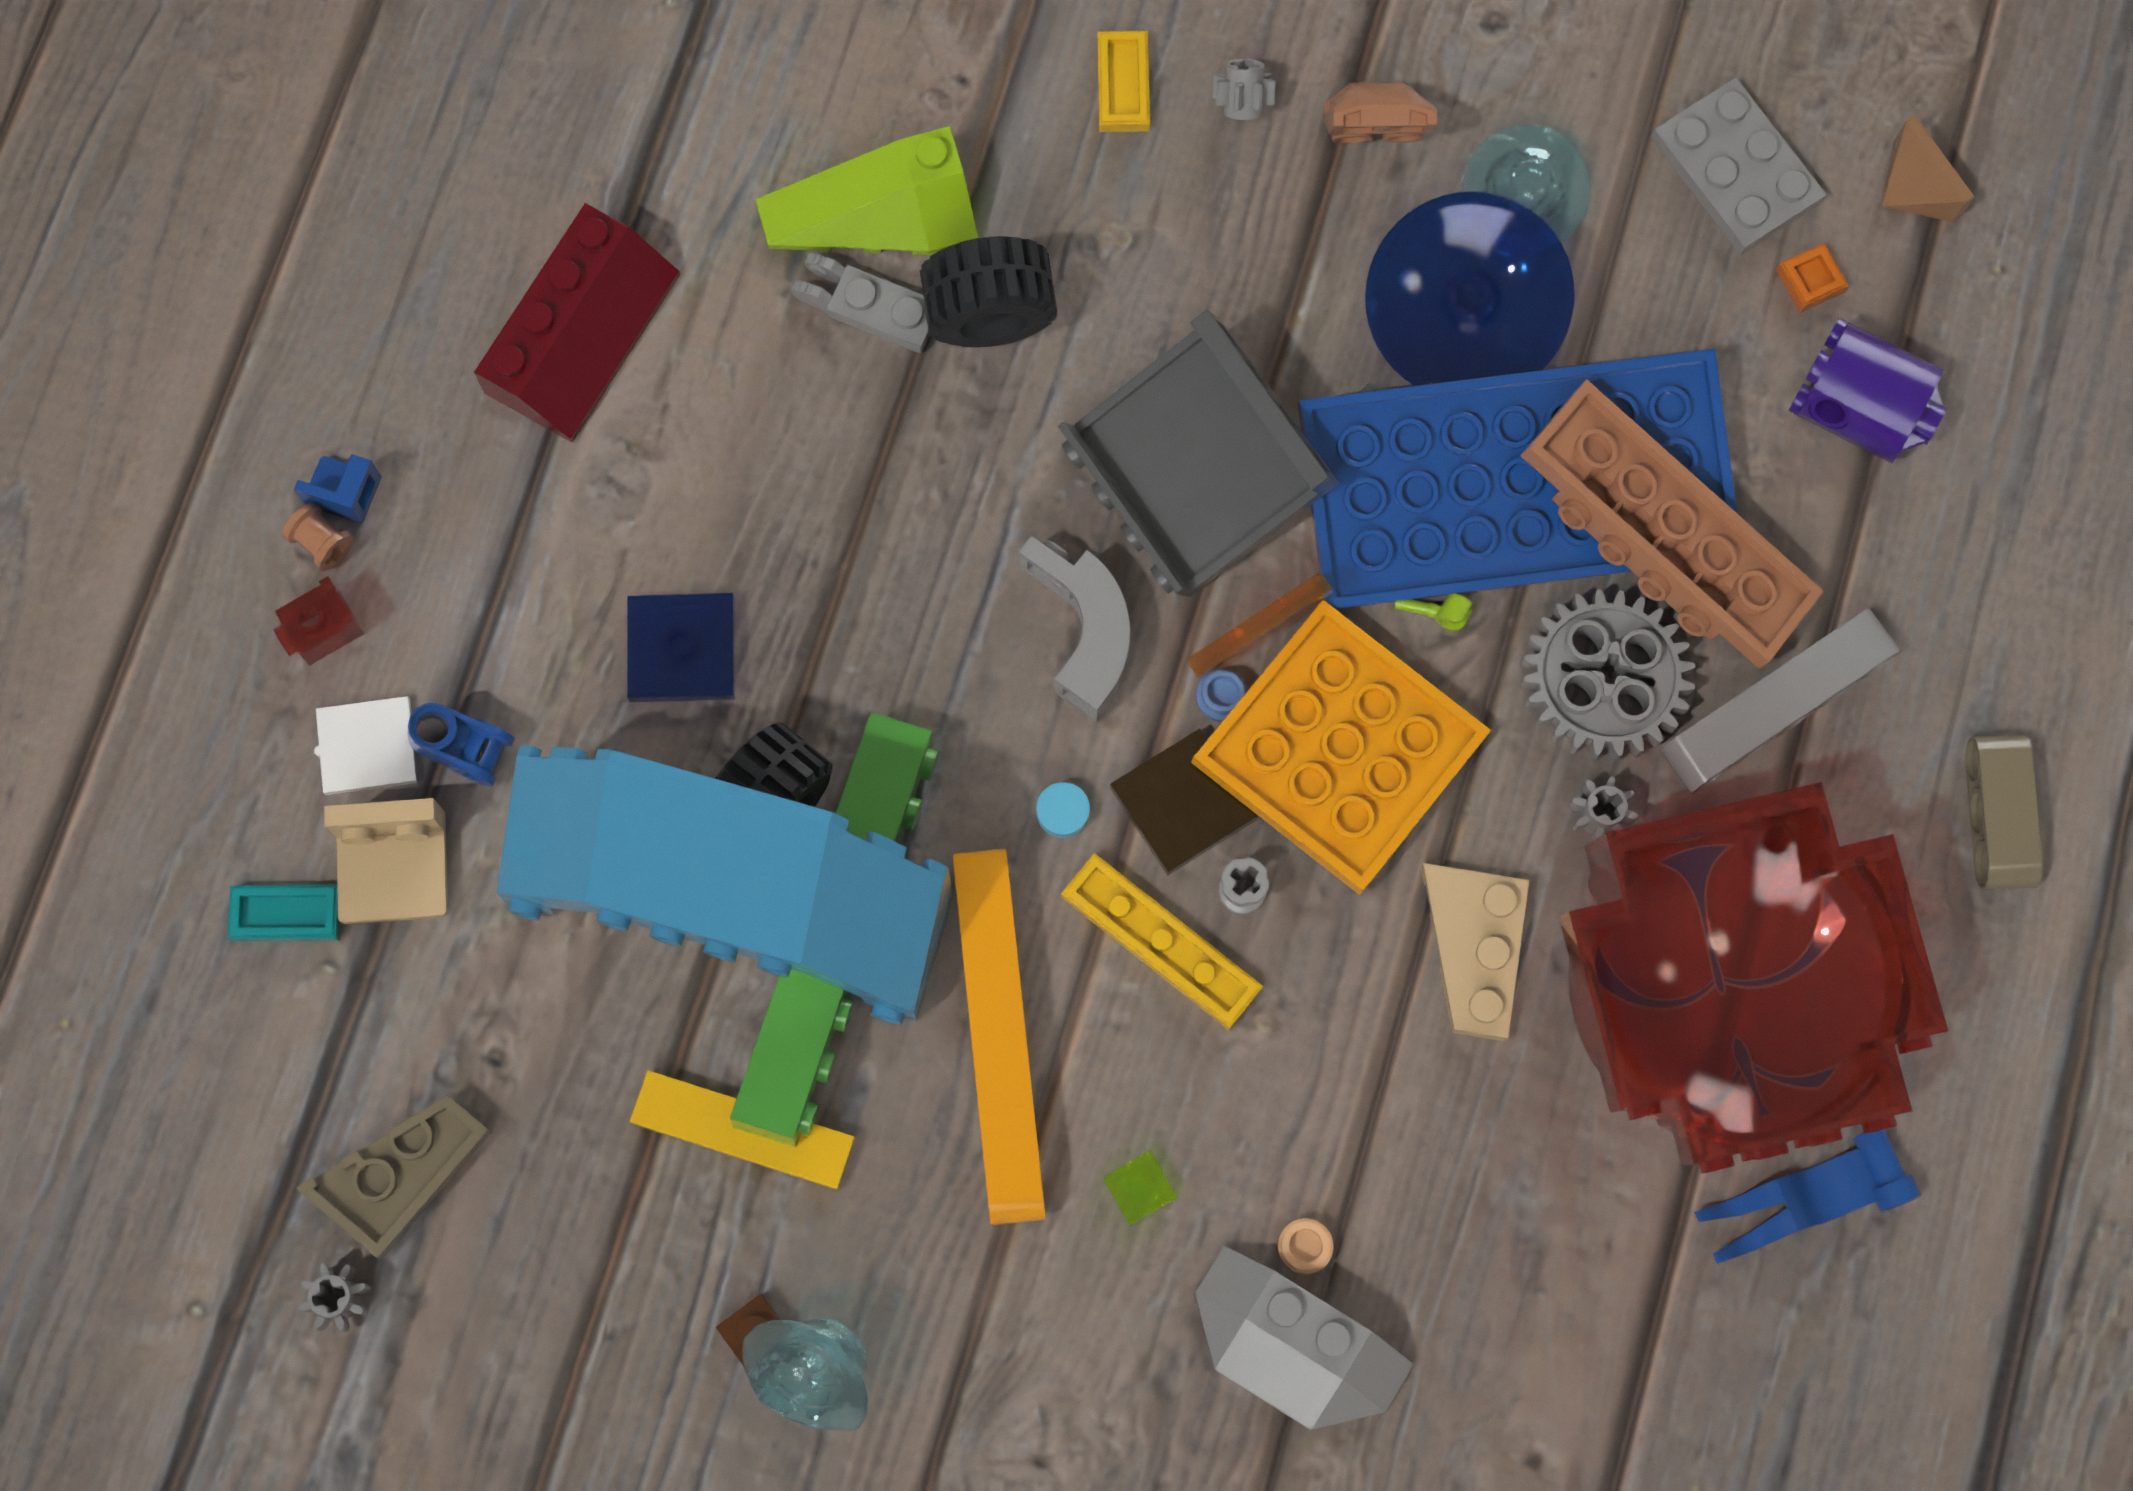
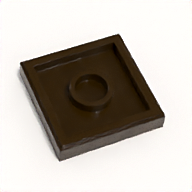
[1110,728,1258,876]

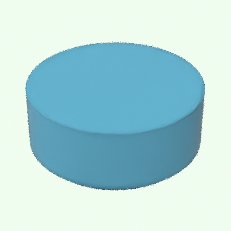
[1036,782,1090,838]

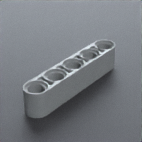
[1660,609,1901,794]

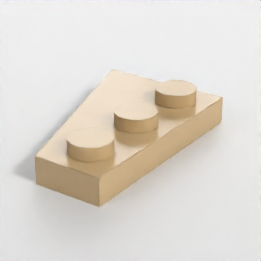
[1421,863,1529,1041]

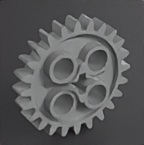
[1520,589,1695,762]

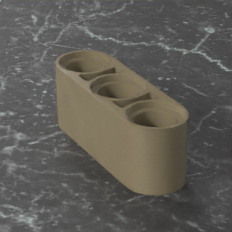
[1965,736,2043,889]

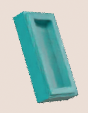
[227,885,340,942]

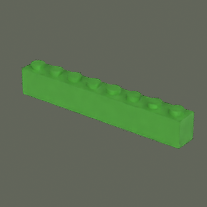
[730,712,939,1147]

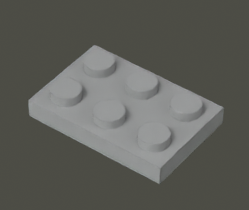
[1651,77,1827,255]

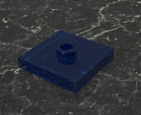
[627,593,735,703]

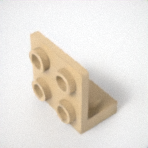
[324,798,448,924]

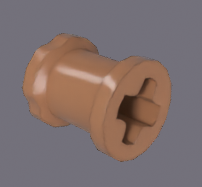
[282,502,354,571]

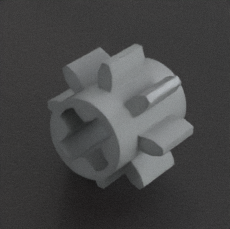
[1212,59,1276,120]
[1568,776,1638,845]
[298,1263,371,1332]

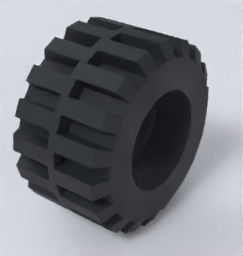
[920,236,1057,348]
[715,722,833,807]

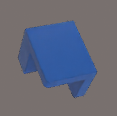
[294,454,382,524]

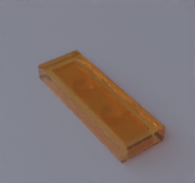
[1187,573,1334,679]

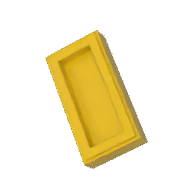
[1097,31,1150,132]

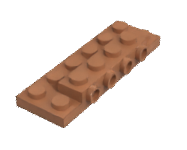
[1520,379,1824,669]

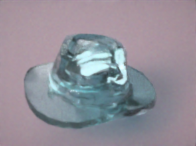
[1461,125,1590,257]
[742,1318,868,1431]

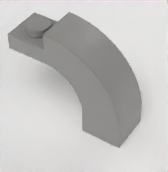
[1019,536,1130,723]

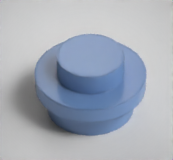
[1196,669,1249,722]

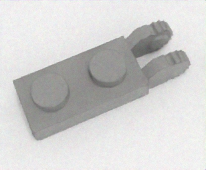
[791,253,930,353]

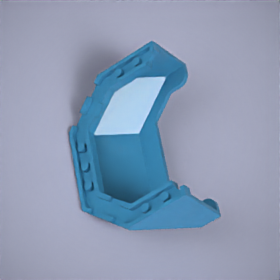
[497,745,953,1025]

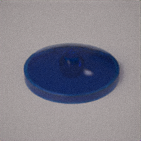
[1365,191,1575,386]

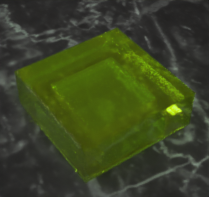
[1103,1150,1178,1227]

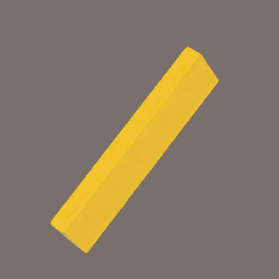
[1061,853,1263,1030]
[629,1070,856,1191]

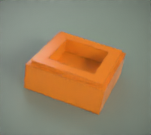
[1776,243,1849,313]

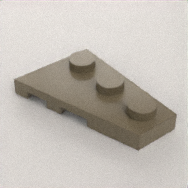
[296,1095,492,1260]

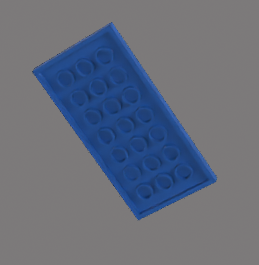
[1298,349,1737,609]

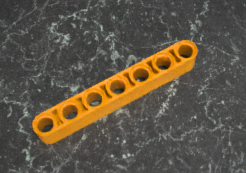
[953,848,1046,1226]

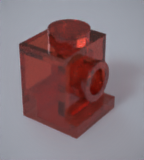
[273,576,365,666]

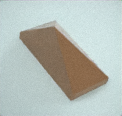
[1882,116,1975,222]

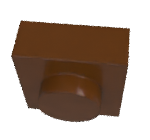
[716,1293,795,1373]

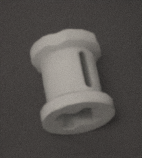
[1218,857,1269,915]

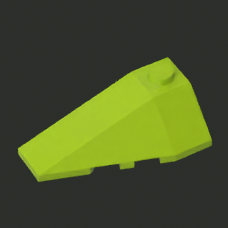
[755,126,979,256]

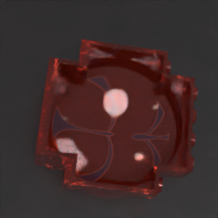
[1559,782,1948,1174]

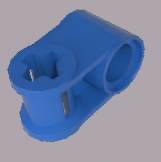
[408,703,515,787]

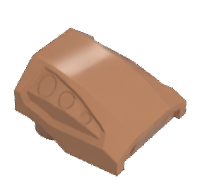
[1324,82,1438,144]

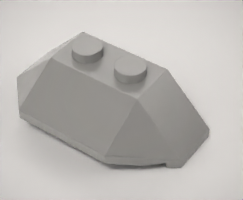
[1195,1246,1414,1430]

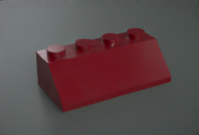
[474,203,680,442]

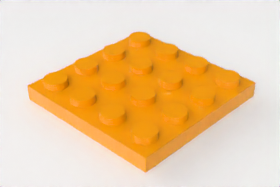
[1191,600,1491,895]

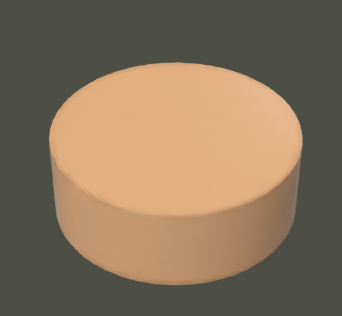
[1277,1218,1333,1275]

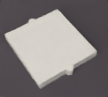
[314,696,418,795]

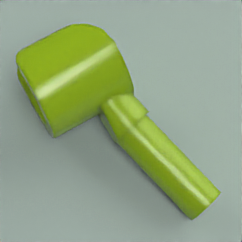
[1395,593,1472,632]

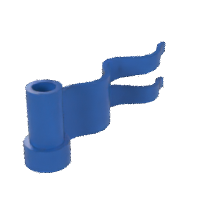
[1694,1126,1922,1264]

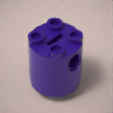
[1788,318,1947,463]

